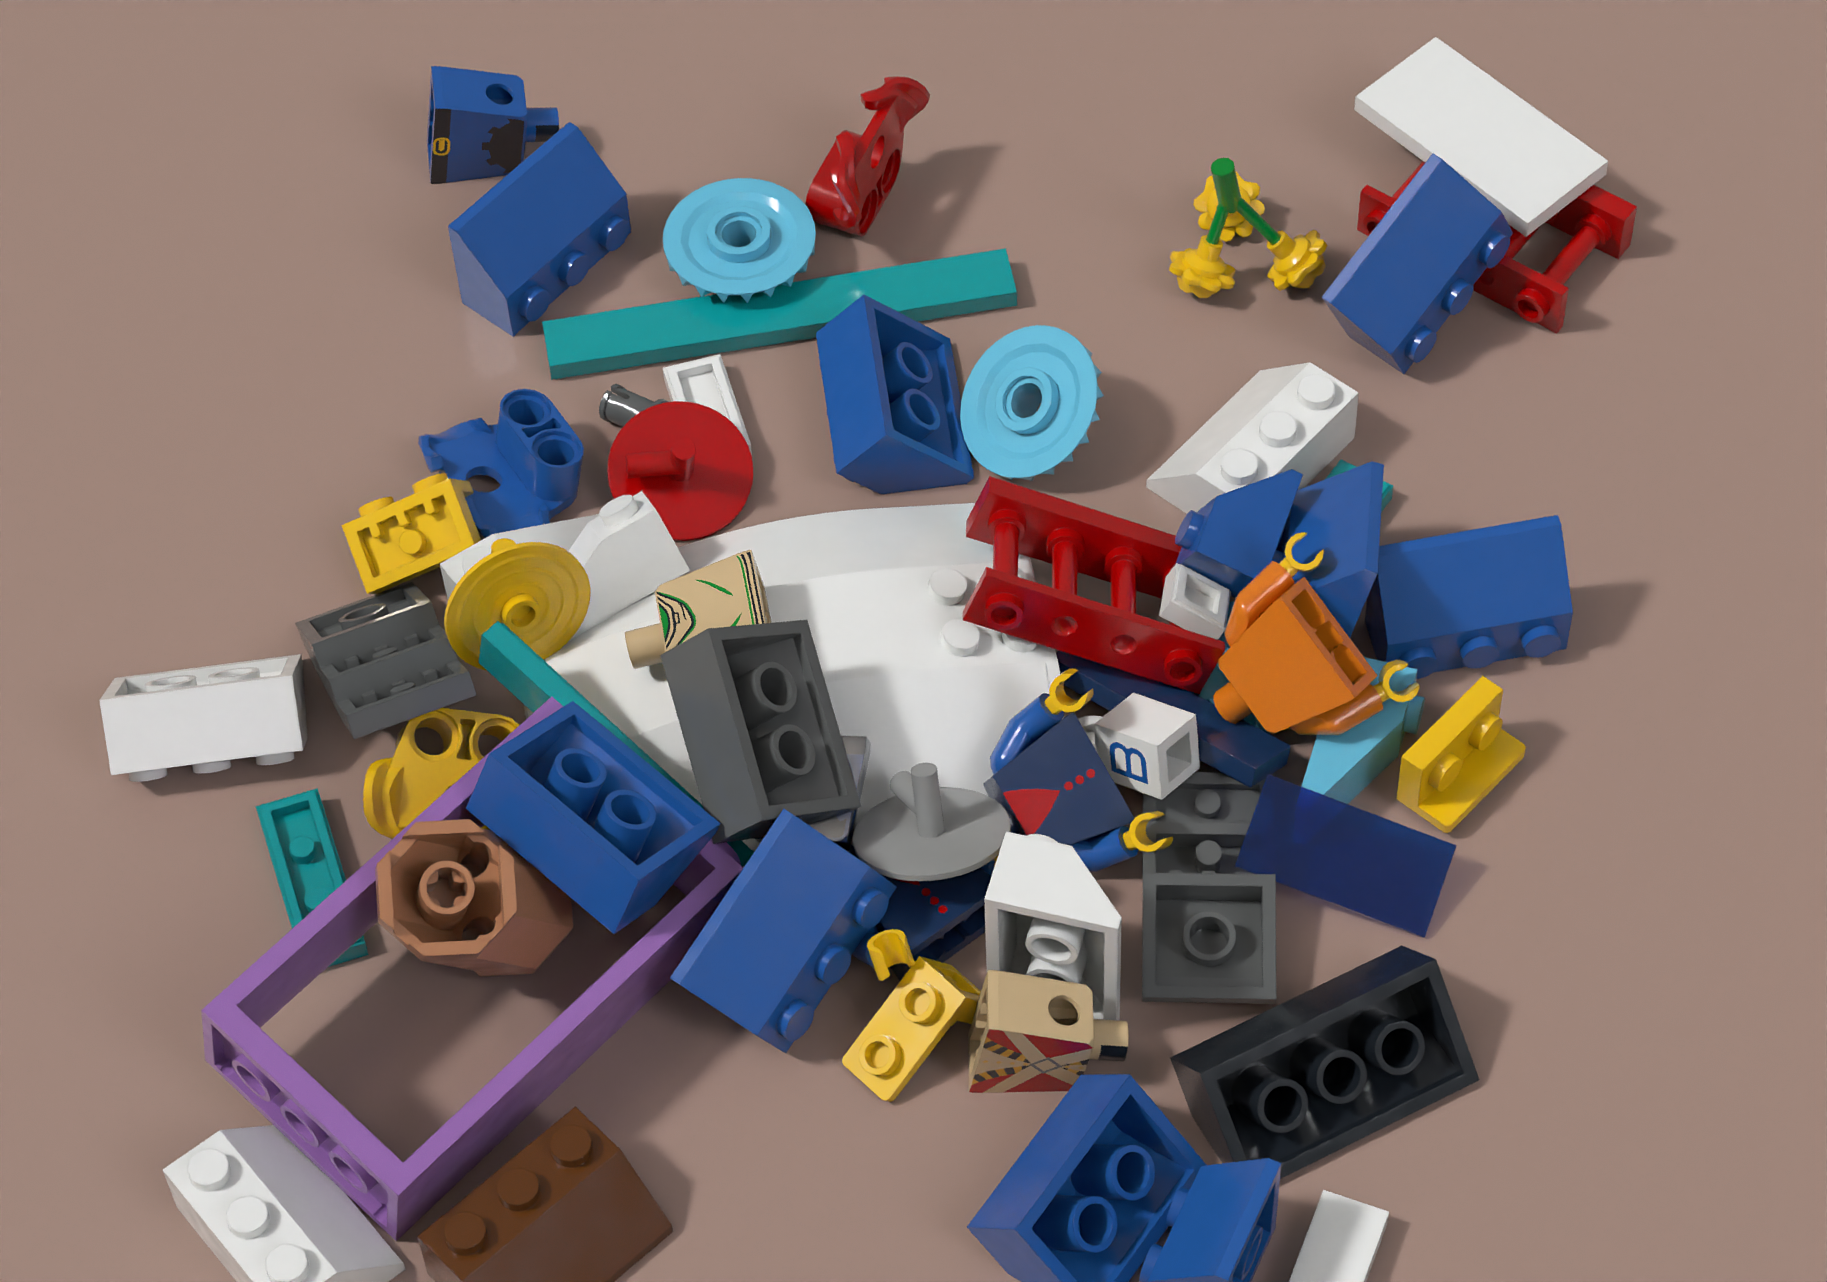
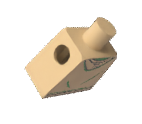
[625,550,772,669]

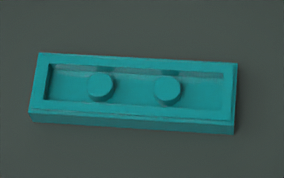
[255,788,369,967]

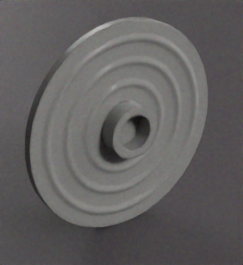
[853,763,1011,881]

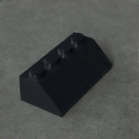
[1170,945,1480,1179]

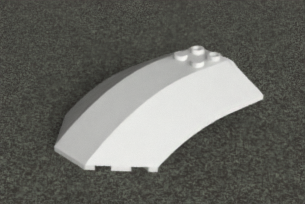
[524,503,1064,852]

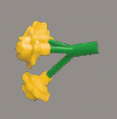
[1169,157,1328,298]

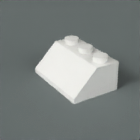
[1146,362,1359,514]
[99,654,308,782]
[984,832,1122,1020]
[163,1125,405,1282]

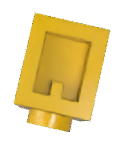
[842,956,981,1102]

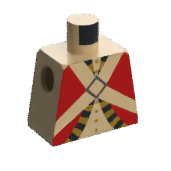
[968,970,1129,1093]

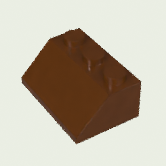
[417,1106,673,1282]

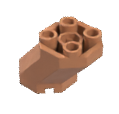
[375,819,573,977]

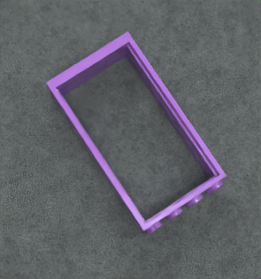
[201,697,743,1241]

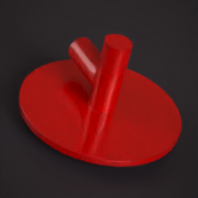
[607,401,753,541]

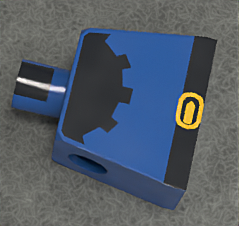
[427,66,559,184]

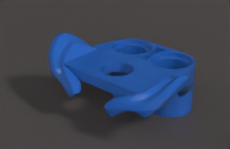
[418,389,584,538]

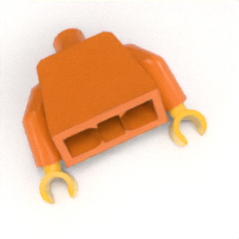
[1213,532,1420,735]

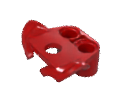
[805,76,930,237]

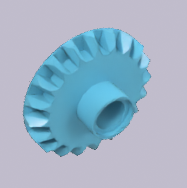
[663,178,816,303]
[960,325,1104,481]

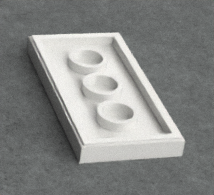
[1354,37,1608,237]

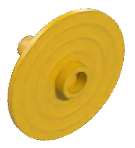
[444,538,591,671]

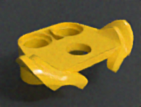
[363,708,519,839]

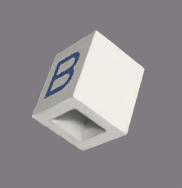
[1094,693,1200,800]

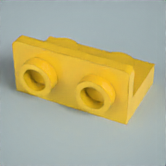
[341,473,481,594]
[1396,676,1526,833]

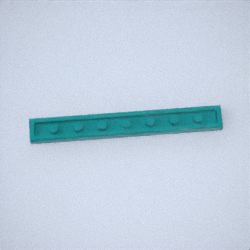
[542,248,1017,380]

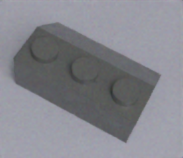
[660,620,861,844]

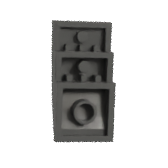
[295,582,477,739]
[1142,772,1277,1004]

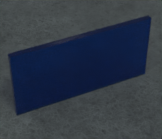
[1234,774,1457,938]

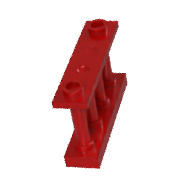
[1357,161,1637,334]
[962,476,1225,694]

